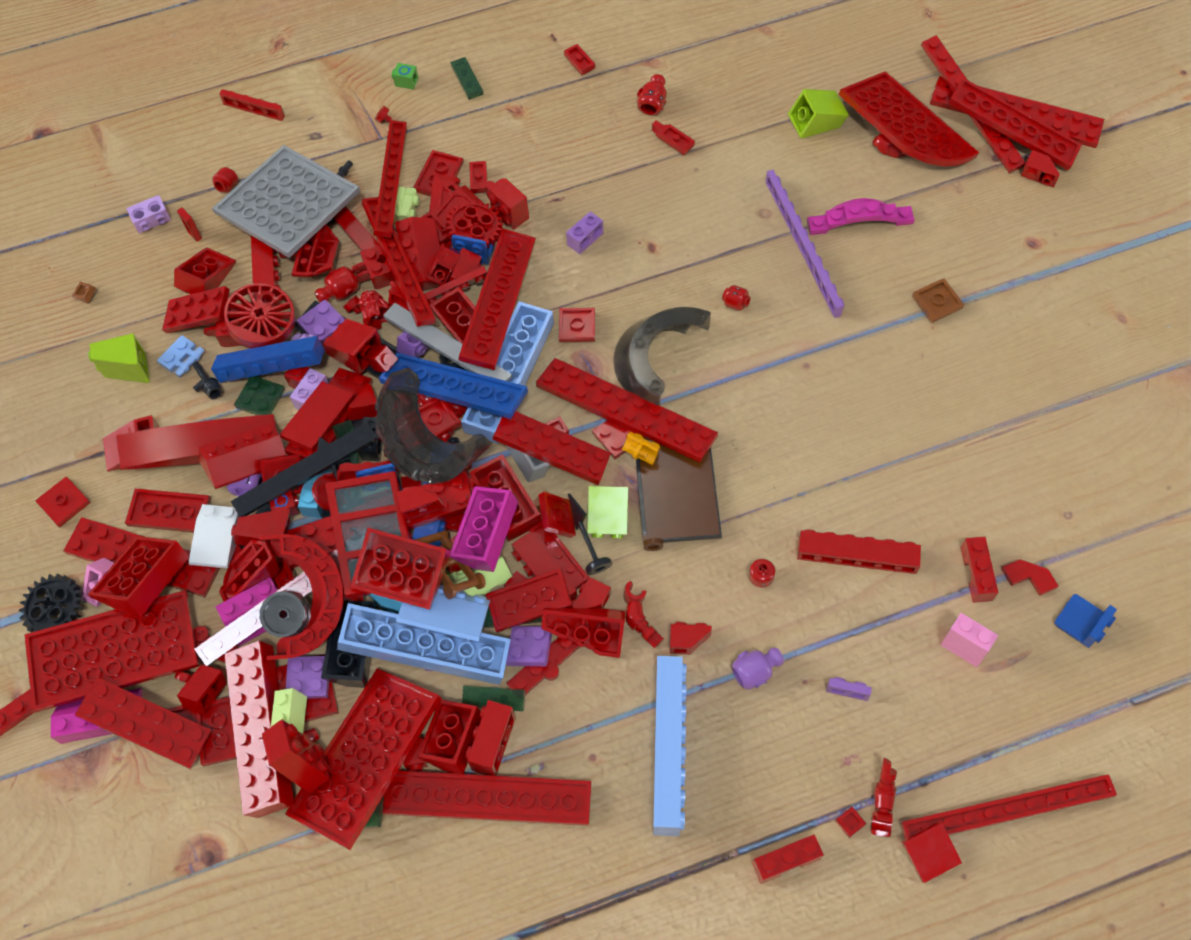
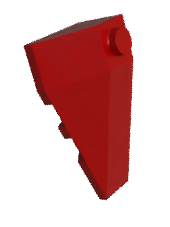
[541,608,625,658]

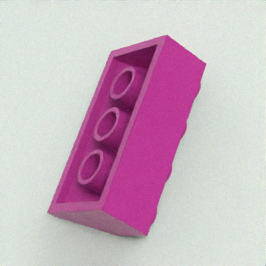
[450,486,518,572]
[51,688,142,744]

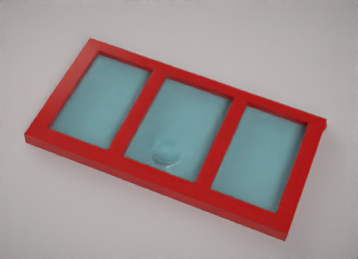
[325,471,410,599]

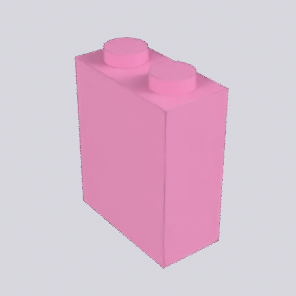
[941,613,998,667]

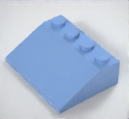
[396,585,490,641]

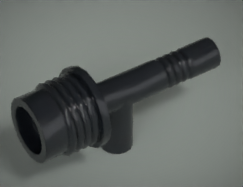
[193,362,222,399]

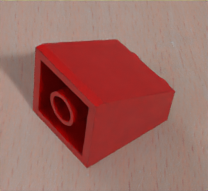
[323,318,382,375]

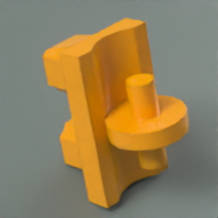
[622,432,660,465]

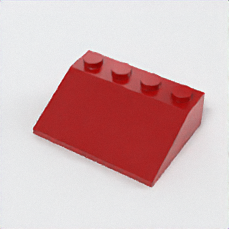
[350,527,451,610]
[88,536,189,617]

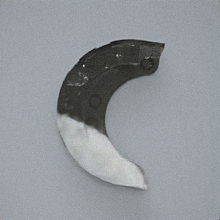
[613,307,711,406]
[375,368,492,484]

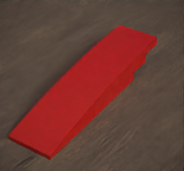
[116,414,277,470]

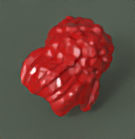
[358,290,392,330]

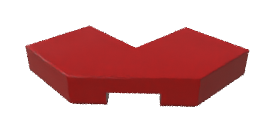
[1001,559,1059,596]

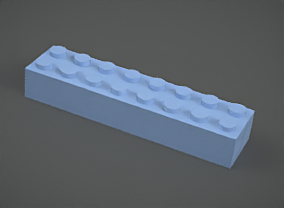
[461,301,554,444]
[337,603,511,685]
[653,656,687,836]

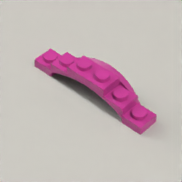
[807,198,915,235]

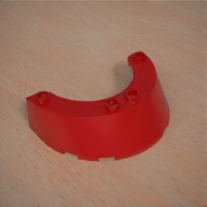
[259,534,344,660]

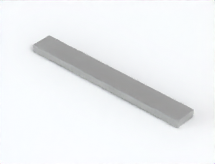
[383,303,512,382]

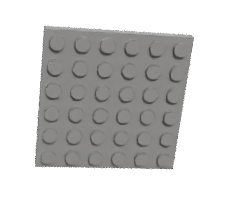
[212,145,361,258]

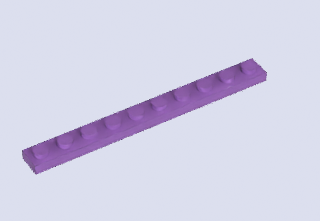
[765,170,844,318]

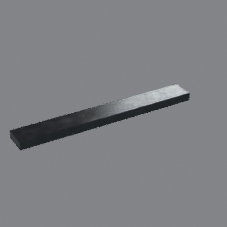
[231,422,378,517]

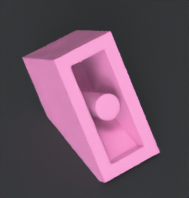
[82,558,114,607]

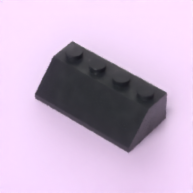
[321,600,378,688]

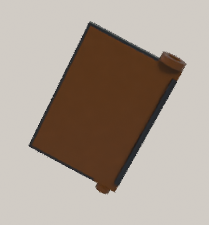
[636,438,722,551]

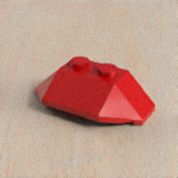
[291,224,339,277]
[219,540,279,602]

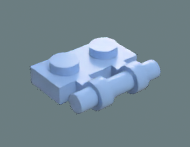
[157,335,205,377]

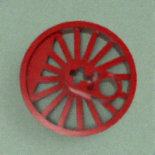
[224,283,296,348]

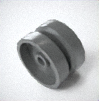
[259,592,311,637]

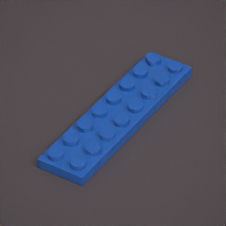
[379,352,528,419]

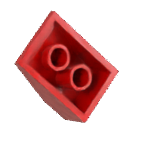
[174,247,236,294]

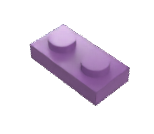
[826,677,872,701]

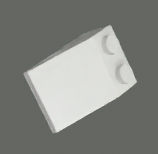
[189,504,239,568]

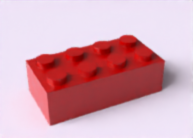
[469,454,542,542]

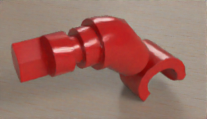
[623,581,664,648]
[871,758,897,837]

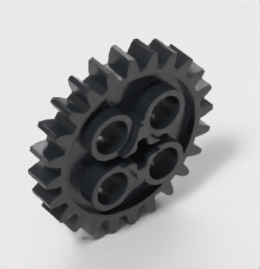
[19,574,85,633]

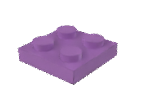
[296,300,345,344]
[506,626,552,666]
[286,656,329,699]

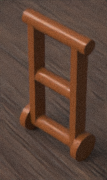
[414,530,485,599]

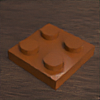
[912,278,964,323]

